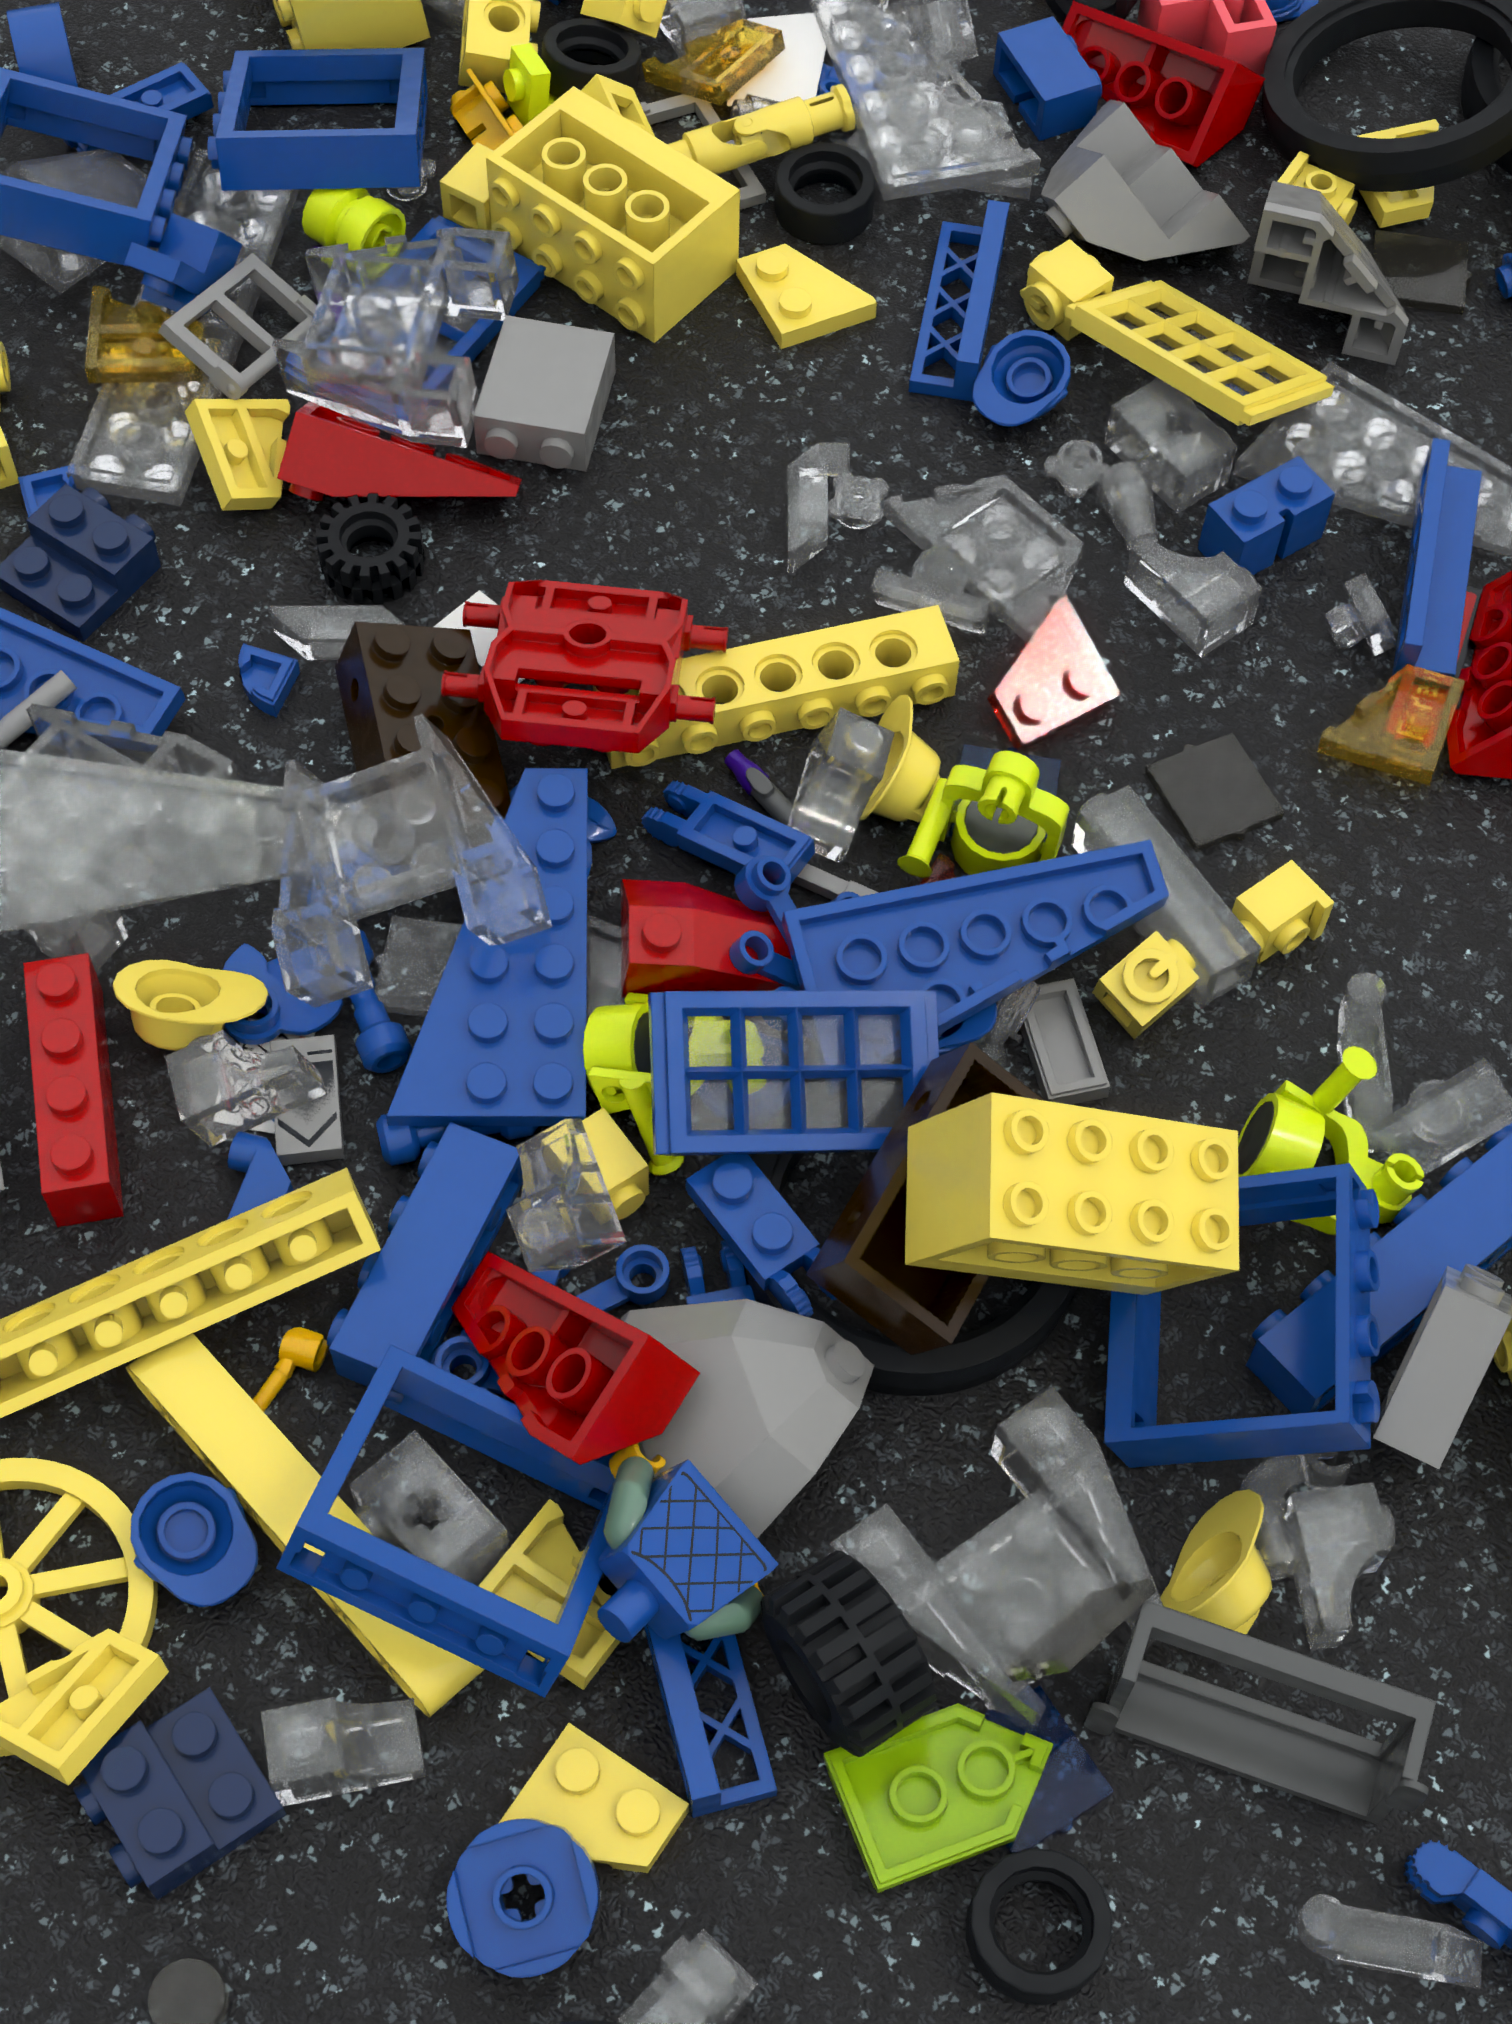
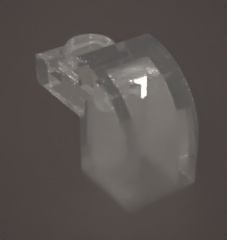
[617,1928,759,2024]

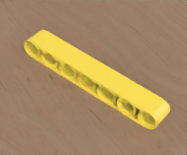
[126,1333,485,1718]

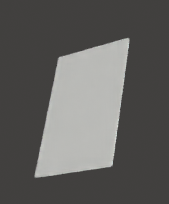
[727,11,833,106]

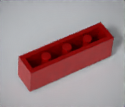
[23,953,124,1227]

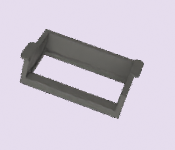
[1084,1599,1436,1825]

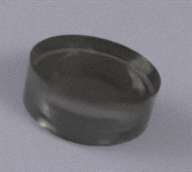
[148,1958,229,2024]

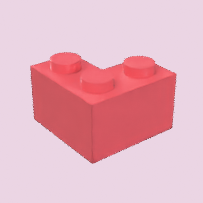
[1137,0,1277,75]

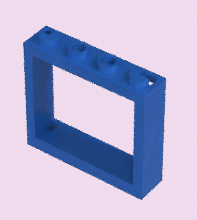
[207,48,428,191]
[0,67,193,267]
[1104,1163,1380,1468]
[276,1344,615,1698]

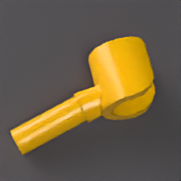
[252,1327,329,1412]

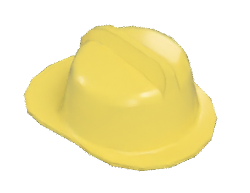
[856,695,941,822]
[113,960,268,1051]
[1157,1489,1272,1634]

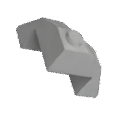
[1040,99,1250,261]
[1247,181,1409,365]
[620,1299,875,1538]

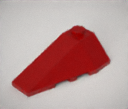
[621,879,792,998]

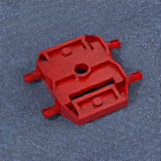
[441,580,729,753]

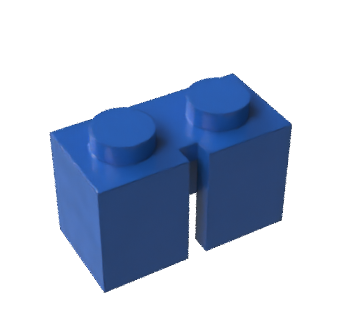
[993,16,1102,141]
[1198,456,1335,586]

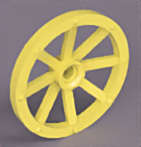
[0,1458,158,1757]

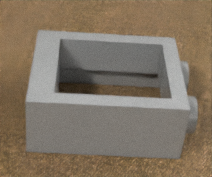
[1373,1264,1512,1469]

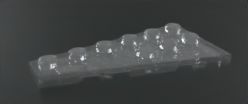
[809,0,1041,201]
[1233,361,1512,558]
[0,749,365,934]

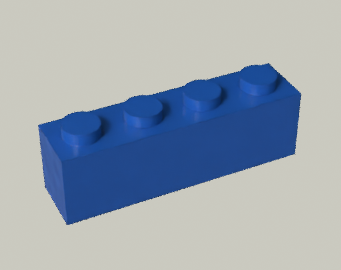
[327,1122,526,1395]

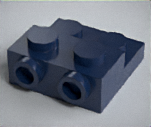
[0,484,161,642]
[73,1687,287,1900]

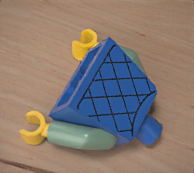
[597,1443,779,1643]

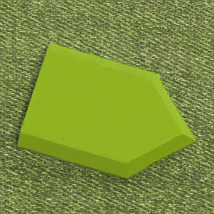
[823,1703,1053,1893]

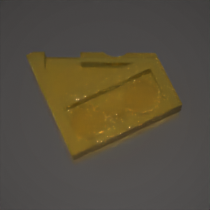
[642,19,785,106]
[85,286,206,383]
[1318,664,1465,786]

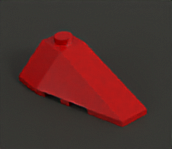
[1062,0,1265,168]
[277,401,522,501]
[1446,571,1512,779]
[451,1251,700,1465]

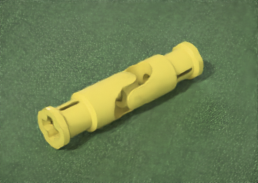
[667,84,855,175]

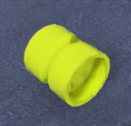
[302,188,406,274]

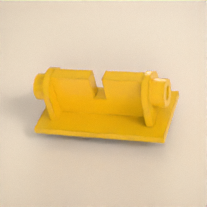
[450,68,523,150]

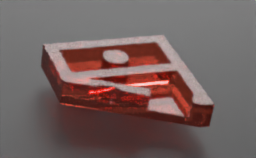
[987,595,1121,750]

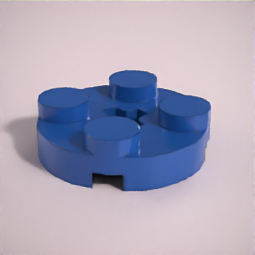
[446,1818,600,1978]

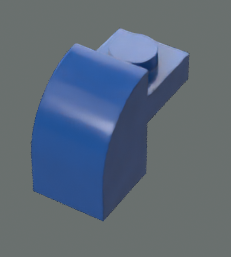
[6,2,79,87]
[124,213,242,316]

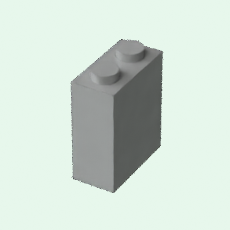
[473,315,616,472]

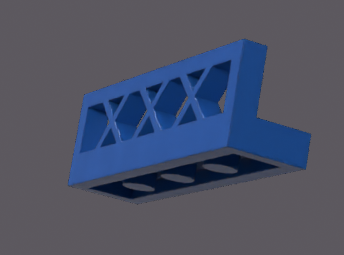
[908,200,1010,402]
[1392,438,1482,685]
[644,1624,777,1818]

